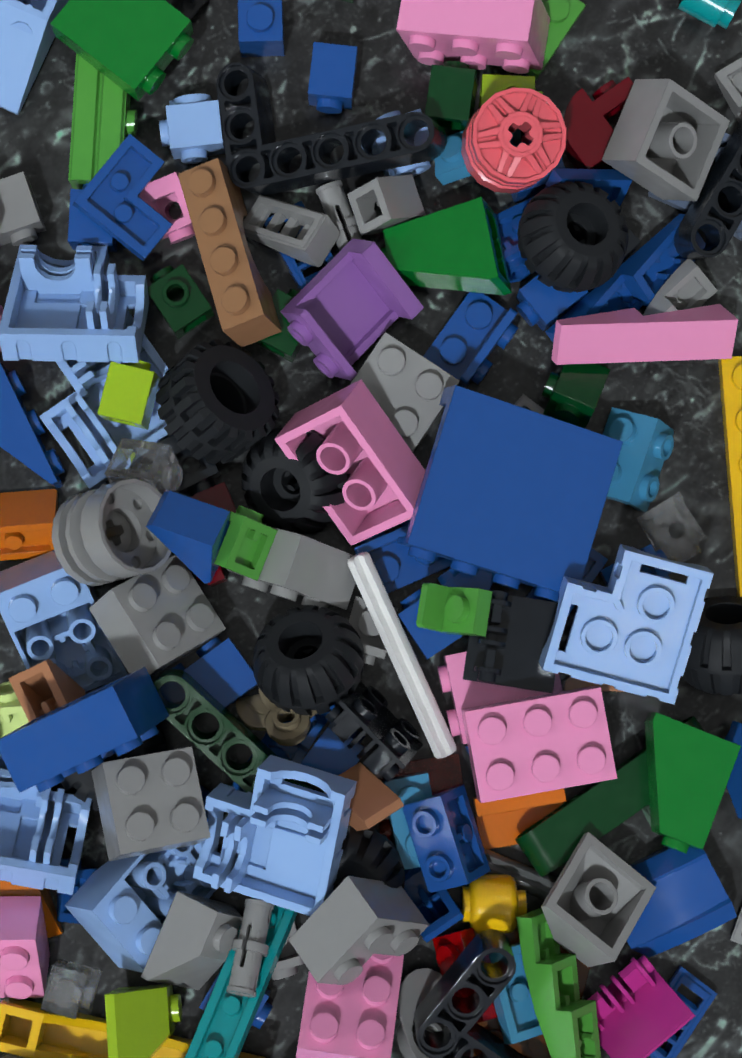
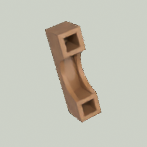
[178,157,282,348]

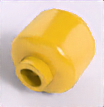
[462,874,527,934]

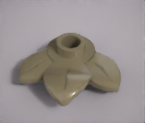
[236,688,317,746]

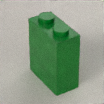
[50,0,194,102]

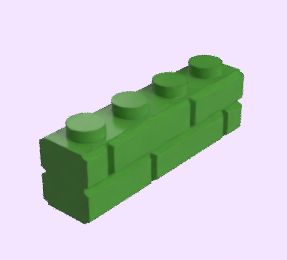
[68,53,137,189]

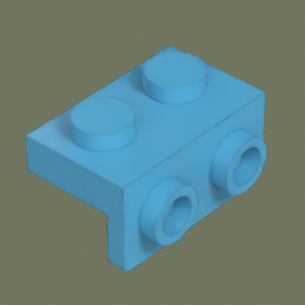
[602,407,674,512]

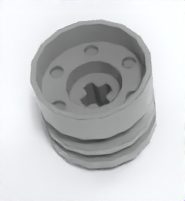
[51,478,171,586]

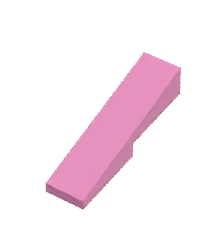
[551,304,738,365]

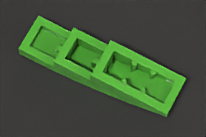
[516,908,601,1058]

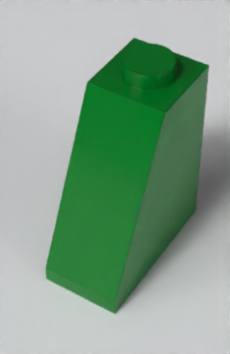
[381,197,512,295]
[645,712,741,854]

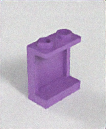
[280,238,424,381]

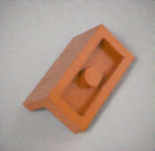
[0,489,58,561]
[472,788,567,850]

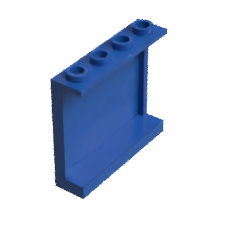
[397,385,623,603]

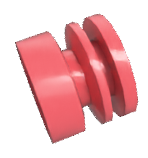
[461,87,567,193]

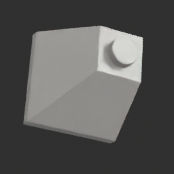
[541,832,657,967]
[141,891,243,990]

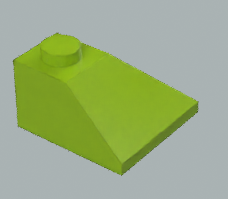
[105,984,182,1058]

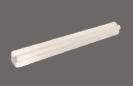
[347,551,457,759]

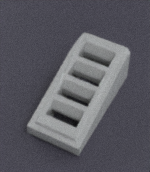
[243,195,339,267]

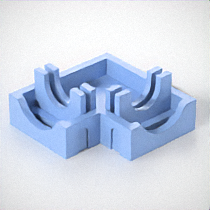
[0,245,149,363]
[39,311,173,490]
[539,544,714,705]
[0,755,92,895]
[193,755,357,916]

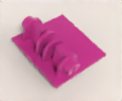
[587,955,695,1058]

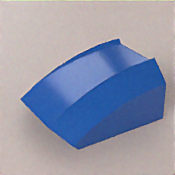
[627,846,737,957]

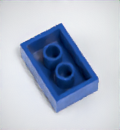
[0,667,169,793]

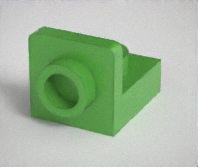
[214,505,278,581]
[416,583,493,637]

